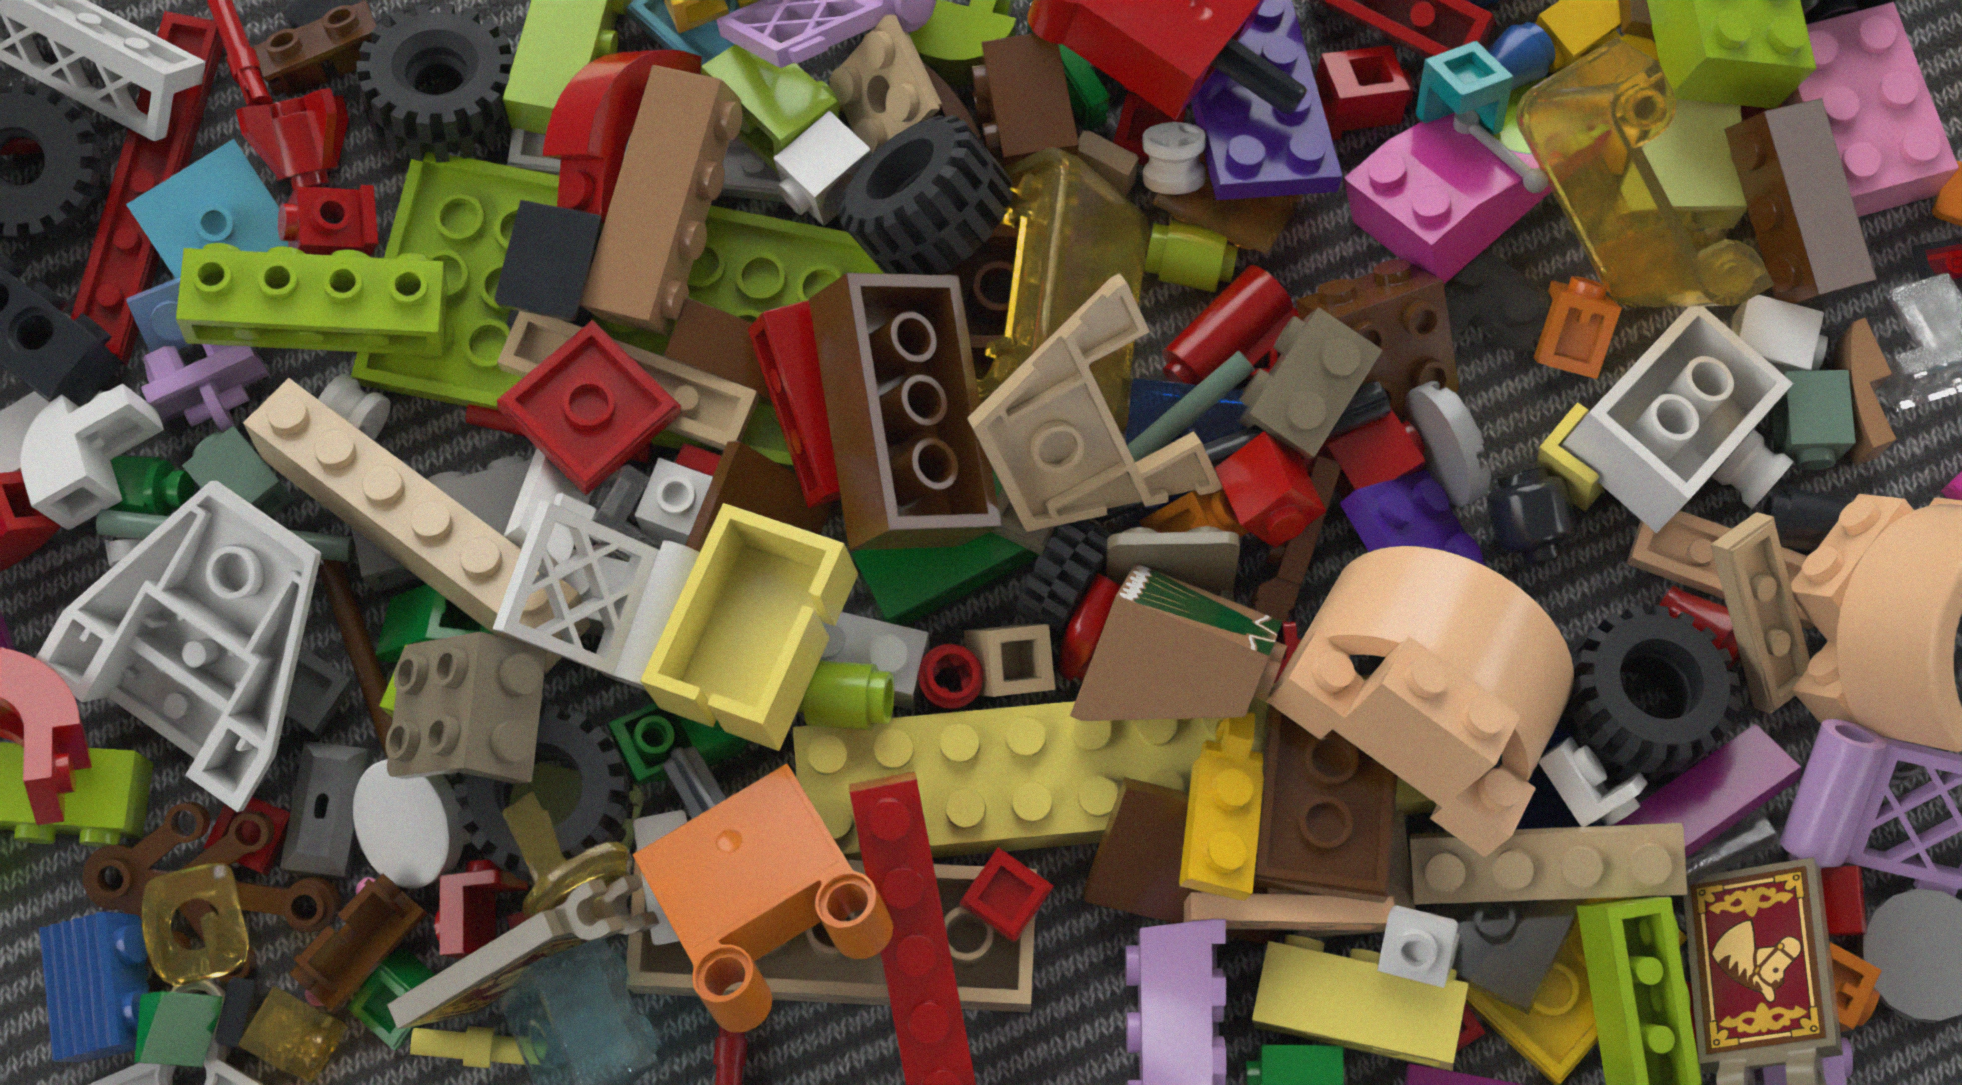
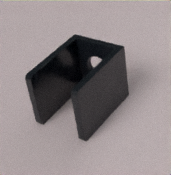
[494,200,604,331]

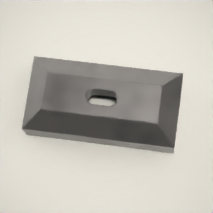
[280,741,373,881]

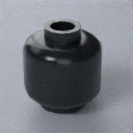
[1487,466,1578,564]

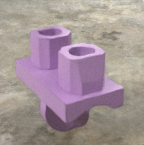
[141,344,269,433]

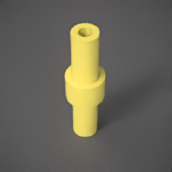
[410,1026,548,1069]

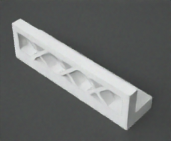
[0,0,206,141]

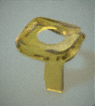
[502,791,632,918]
[142,863,249,986]

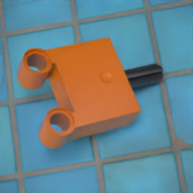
[632,746,893,1032]

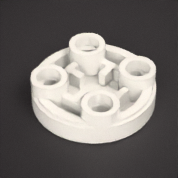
[353,759,472,889]

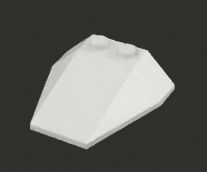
[35,481,321,812]

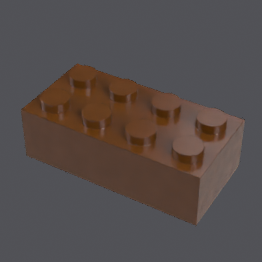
[809,273,1002,550]

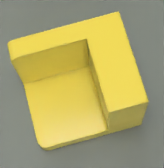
[1536,403,1605,512]

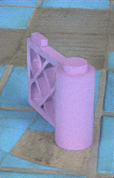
[716,0,936,68]
[1780,719,1962,897]

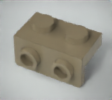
[1238,307,1383,460]

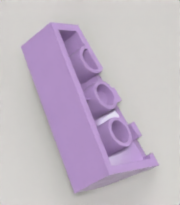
[1125,919,1226,1085]

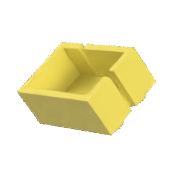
[640,503,858,751]

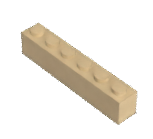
[243,378,590,674]

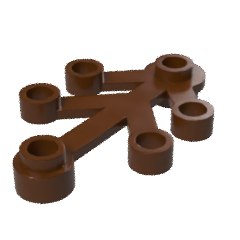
[82,801,341,983]

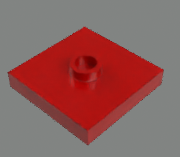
[496,320,681,496]

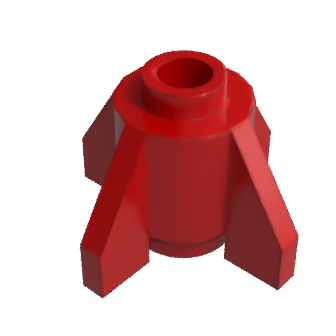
[236,88,349,191]

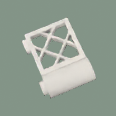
[493,493,700,691]

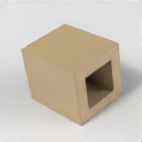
[964,624,1055,697]

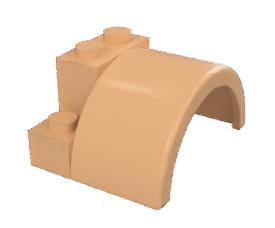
[1791,494,1962,752]
[1266,546,1574,857]

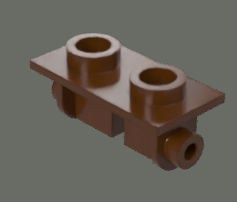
[253,0,377,98]
[289,873,427,1014]

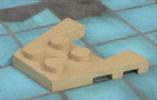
[967,273,1223,532]

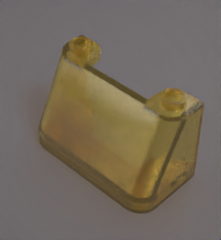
[1516,37,1774,308]
[976,147,1151,433]

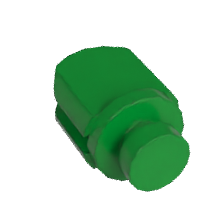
[106,454,194,516]

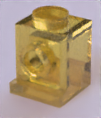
[238,986,349,1084]

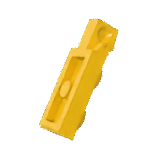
[1179,712,1264,901]

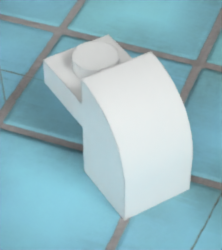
[20,384,164,530]

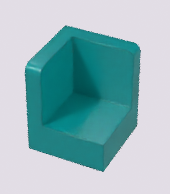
[1416,41,1514,135]

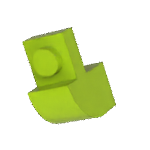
[910,0,1016,86]

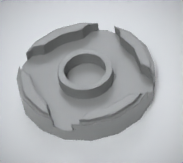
[1404,381,1491,507]
[1856,889,1962,1023]

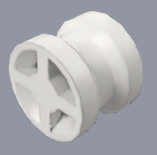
[1143,122,1205,195]
[318,374,391,440]
[1712,429,1794,509]

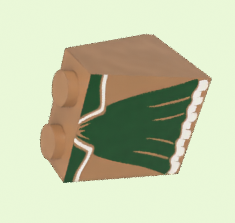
[1070,563,1287,721]

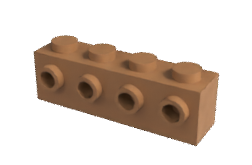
[580,65,742,337]

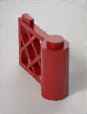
[1162,265,1348,470]

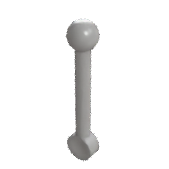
[1453,110,1548,193]

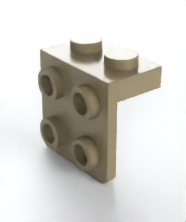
[1105,526,1240,602]
[385,632,547,784]

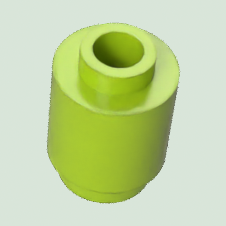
[1144,220,1238,293]
[797,661,895,730]

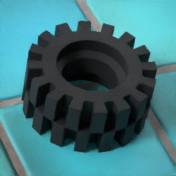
[1016,519,1113,638]

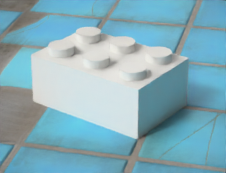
[1560,300,1793,533]

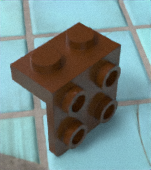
[1296,259,1459,430]

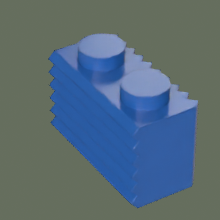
[39,912,150,1062]

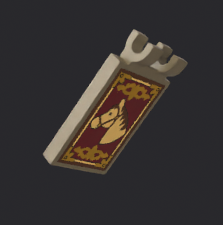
[1683,857,1843,1085]
[387,875,660,1029]

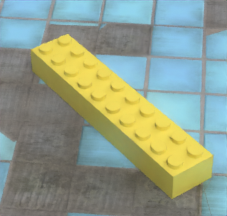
[793,675,1437,861]

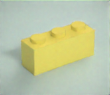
[1252,935,1469,1071]

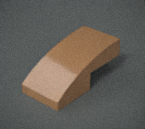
[1833,318,1897,466]

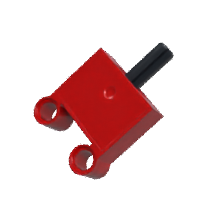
[1027,0,1307,120]

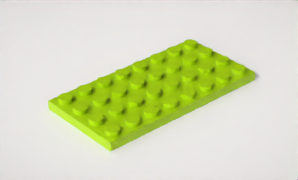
[351,152,884,473]

